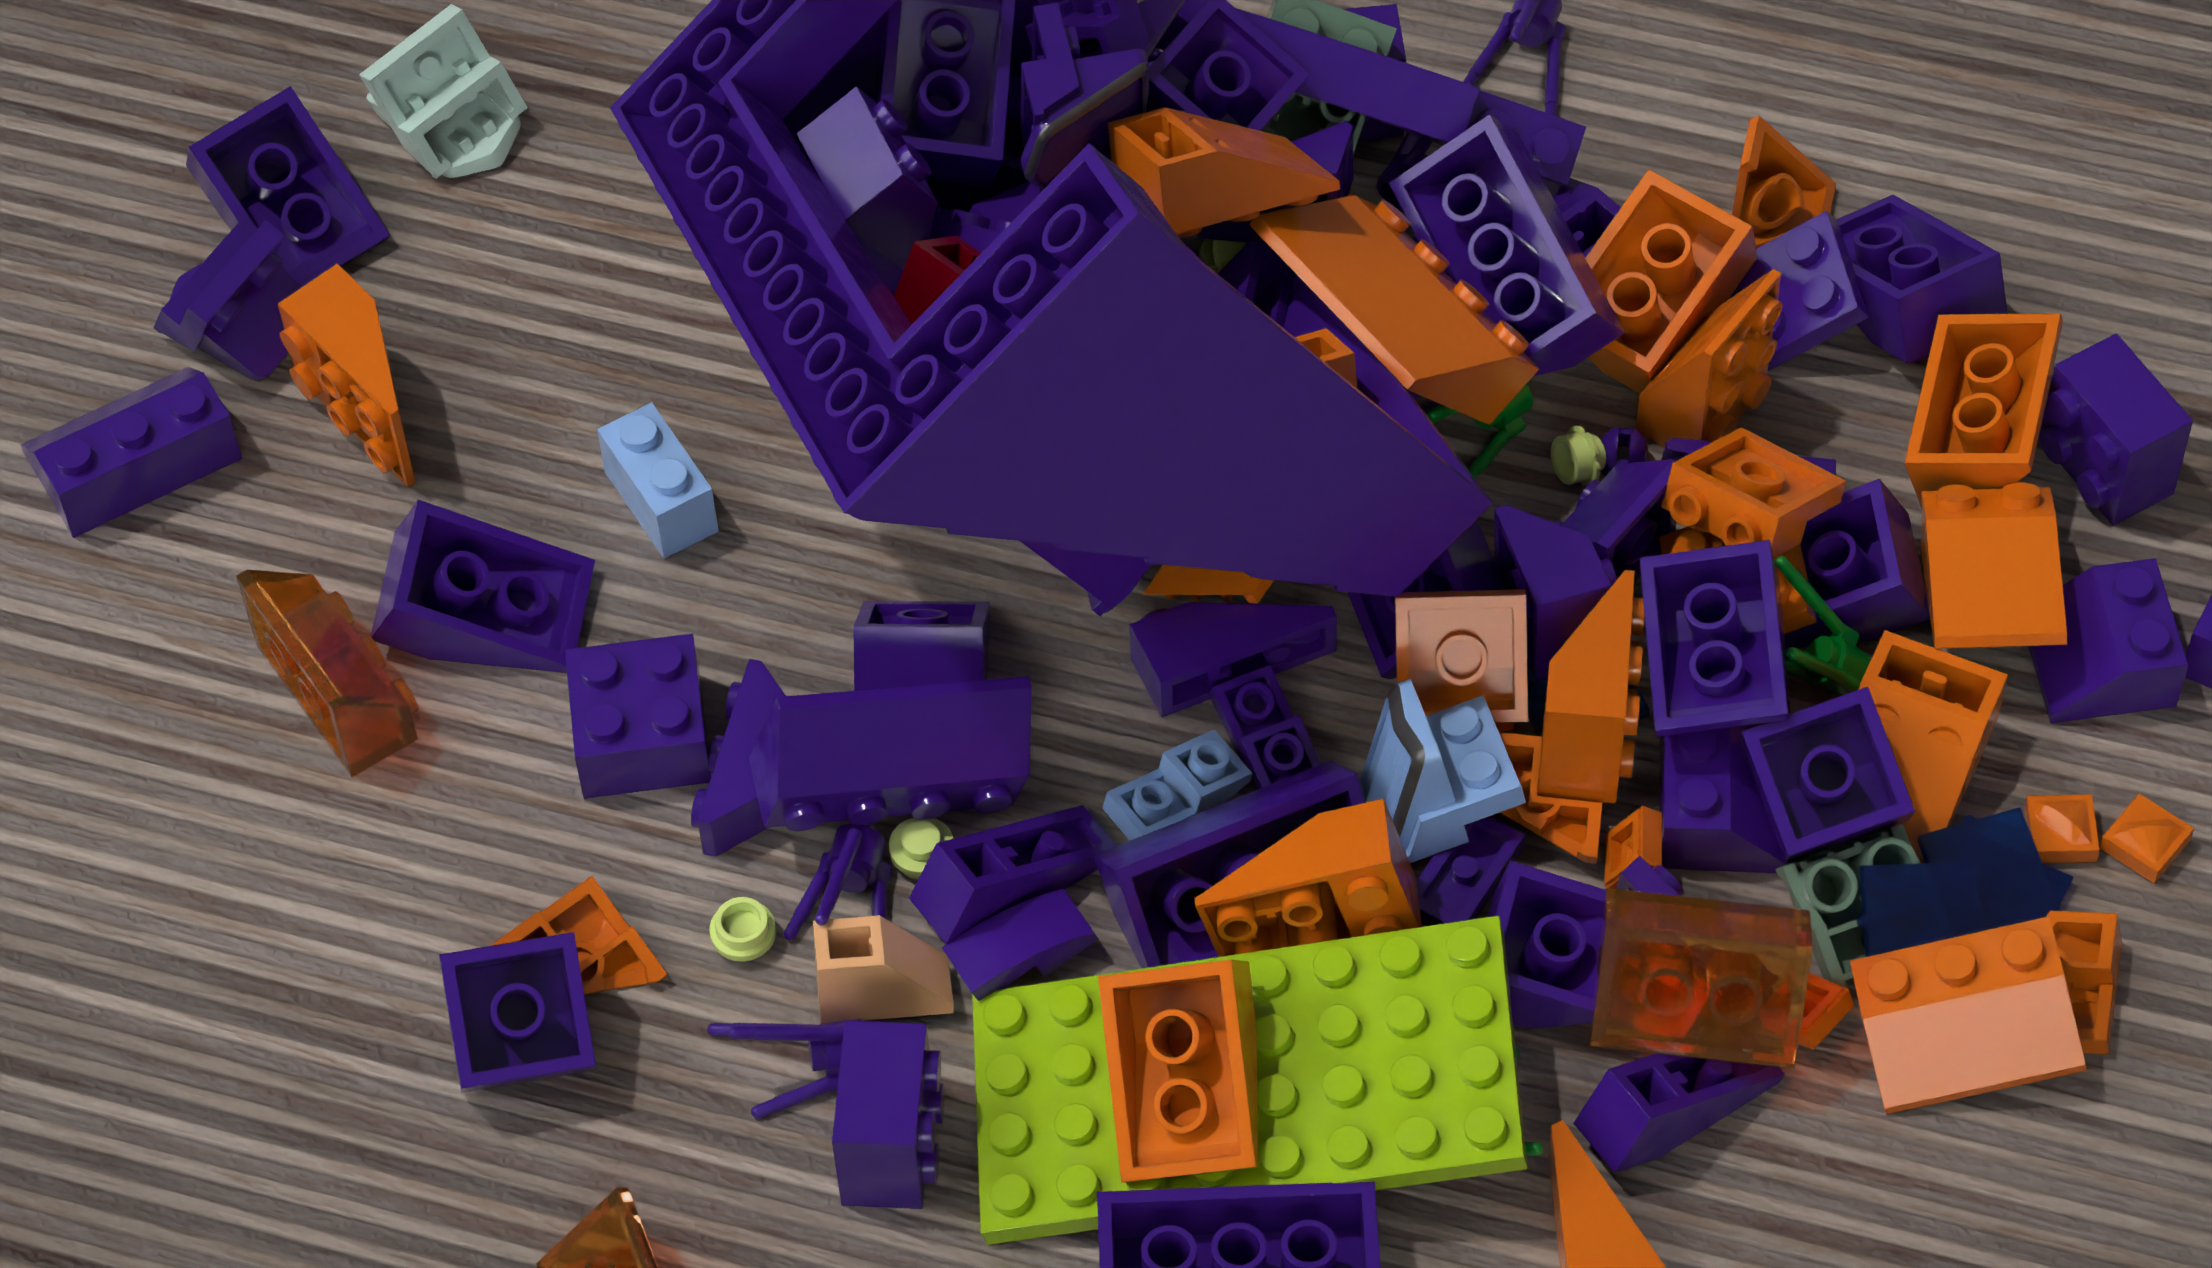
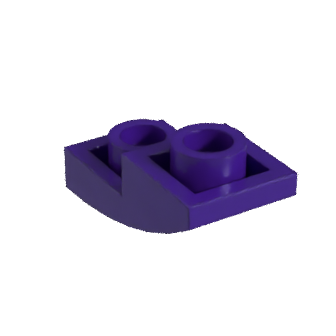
[1209,665,1321,789]
[942,889,1099,1001]

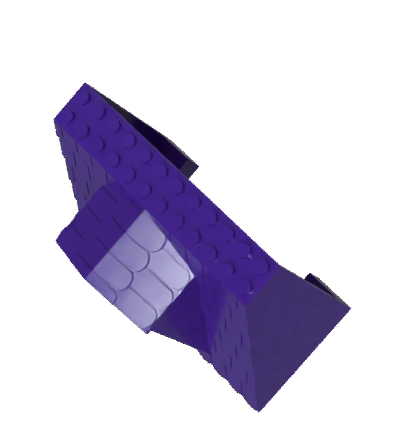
[610,0,1493,616]

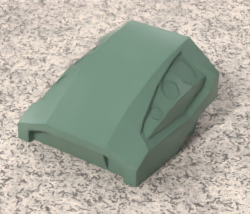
[1775,824,1953,988]

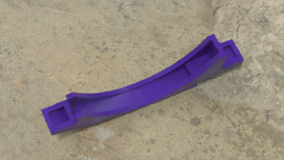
[1155,0,1586,185]

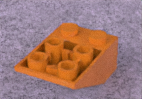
[1107,107,1340,238]
[278,264,416,487]
[1635,269,1783,448]
[1537,570,1645,803]
[1858,630,2008,869]
[1194,798,1422,957]

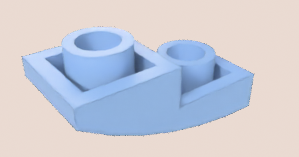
[1102,729,1252,841]

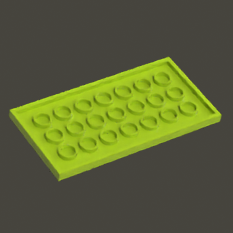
[972,916,1528,1245]

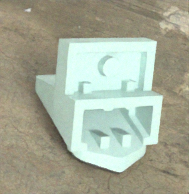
[359,4,528,179]

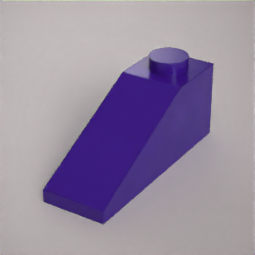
[1129,602,1337,718]
[909,805,1117,945]
[1573,1026,1785,1173]

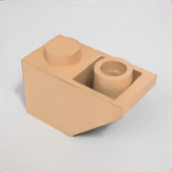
[813,915,954,1023]

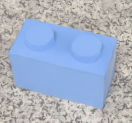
[597,402,719,559]

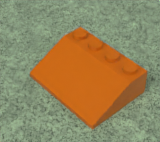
[1249,195,1540,425]

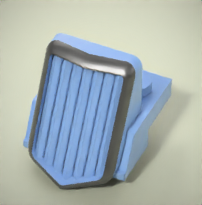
[1359,679,1526,863]

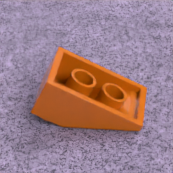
[1921,482,2067,649]
[1098,959,1258,1183]

